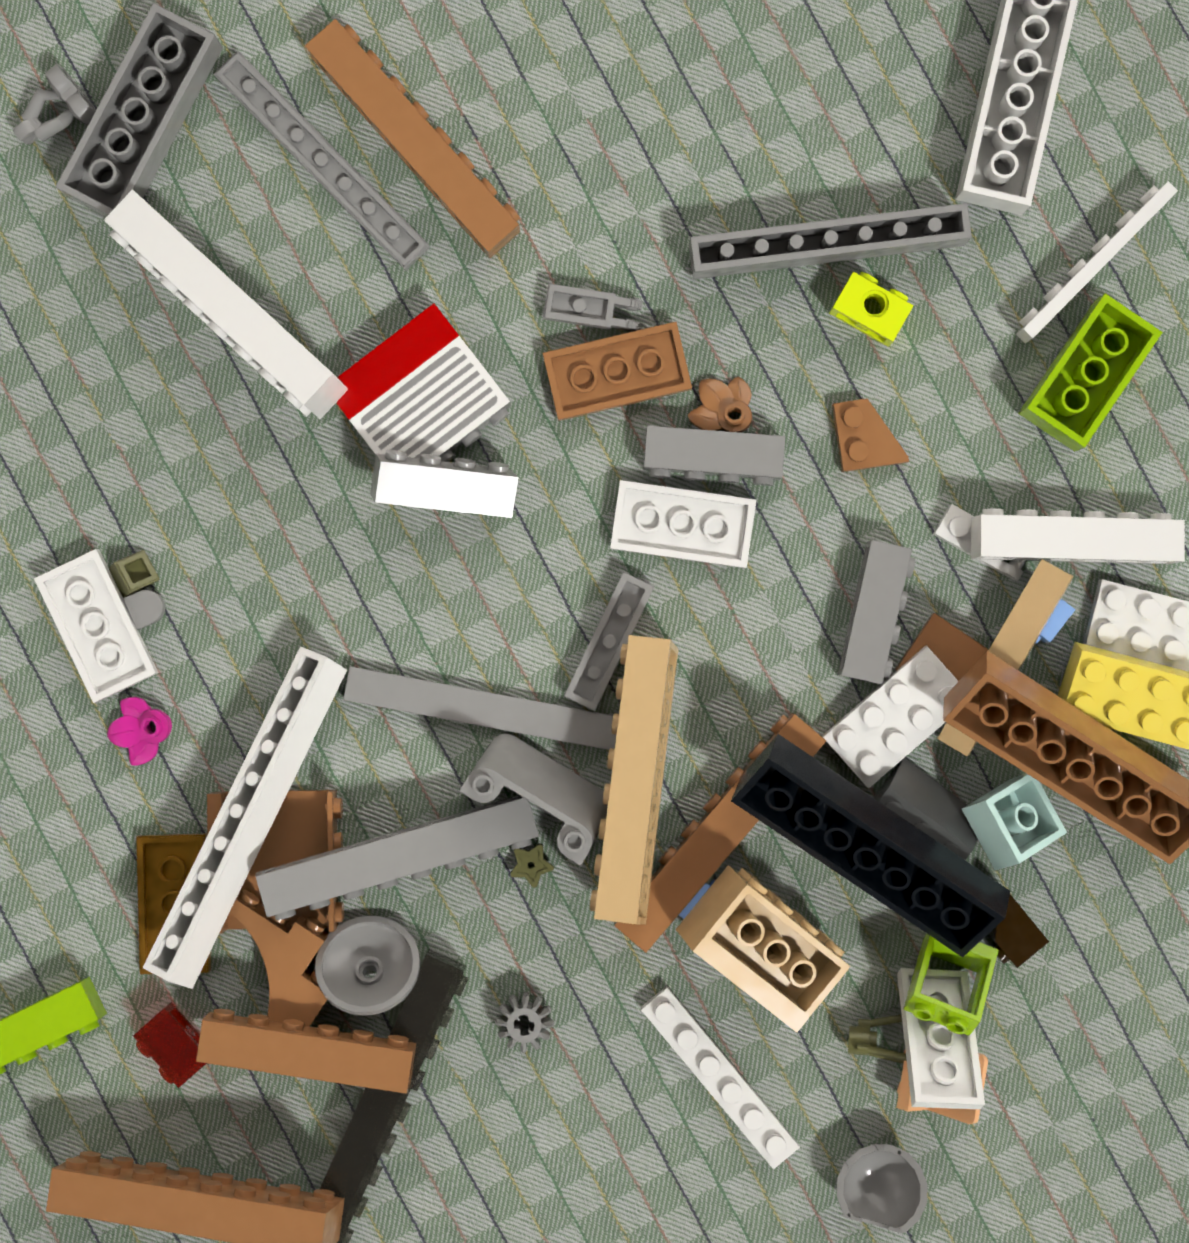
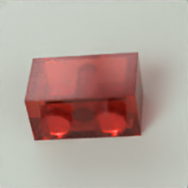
[133,1002,207,1088]

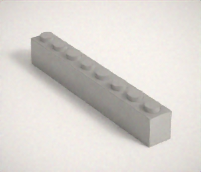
[689,203,972,279]
[255,795,539,920]

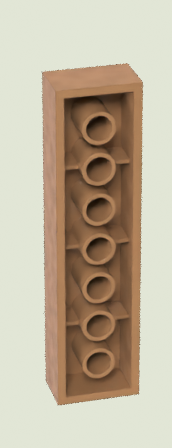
[943,651,1189,864]
[46,1151,345,1243]

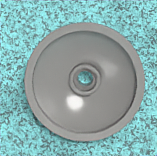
[315,915,420,1015]

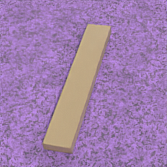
[937,559,1074,756]

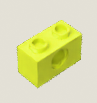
[829,272,914,347]

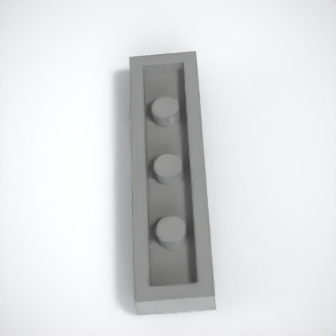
[564,572,654,711]

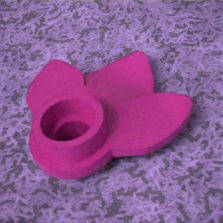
[107,697,172,766]

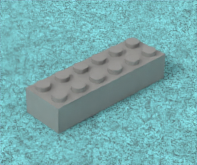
[55,3,223,217]

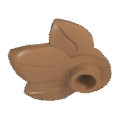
[688,377,752,433]

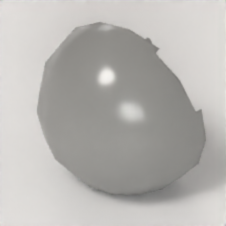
[837,1144,927,1233]

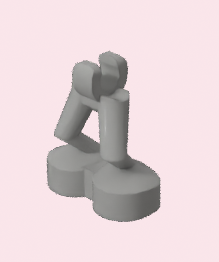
[13,63,96,145]

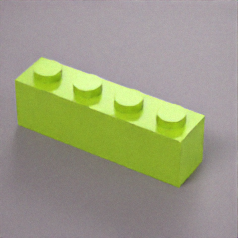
[0,976,107,1074]

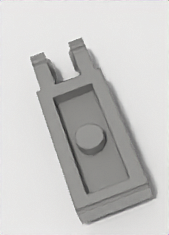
[543,284,643,332]

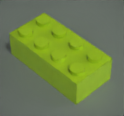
[1018,293,1163,452]

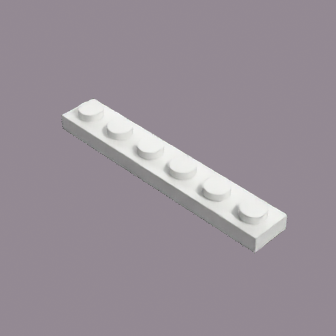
[1016,181,1178,344]
[641,986,800,1170]

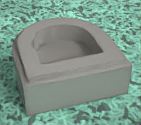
[123,590,166,630]

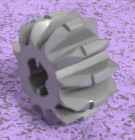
[495,992,554,1053]

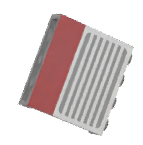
[336,303,511,462]

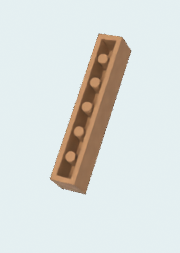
[196,1009,416,1094]

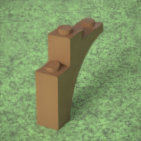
[230,889,329,1027]

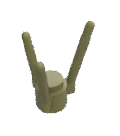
[848,1014,907,1064]

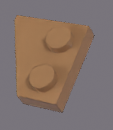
[832,398,909,472]

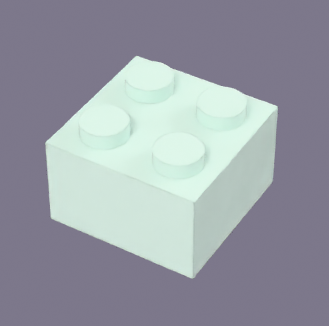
[962,773,1067,871]

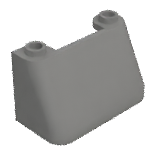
[459,734,608,866]

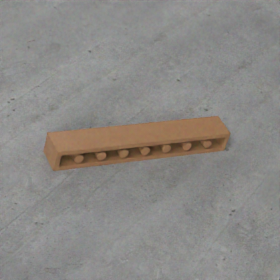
[305,19,520,258]
[614,713,826,953]

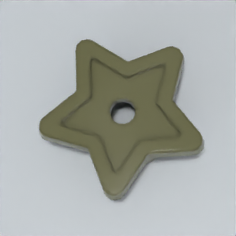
[510,843,554,888]

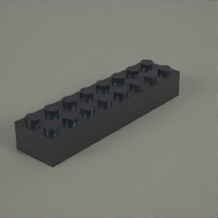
[731,734,1011,957]

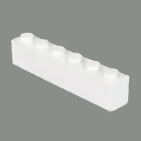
[971,509,1185,564]

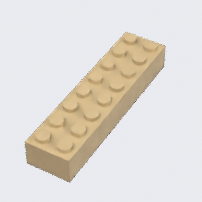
[590,635,679,924]

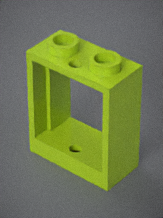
[903,934,999,1036]

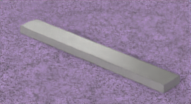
[213,51,430,271]
[343,666,616,750]

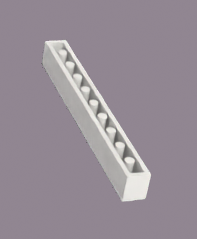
[143,646,347,989]

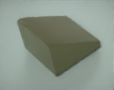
[109,550,160,598]

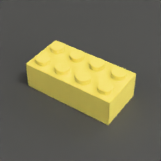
[1058,642,1189,749]

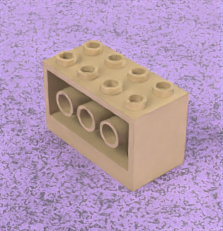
[675,865,851,1032]

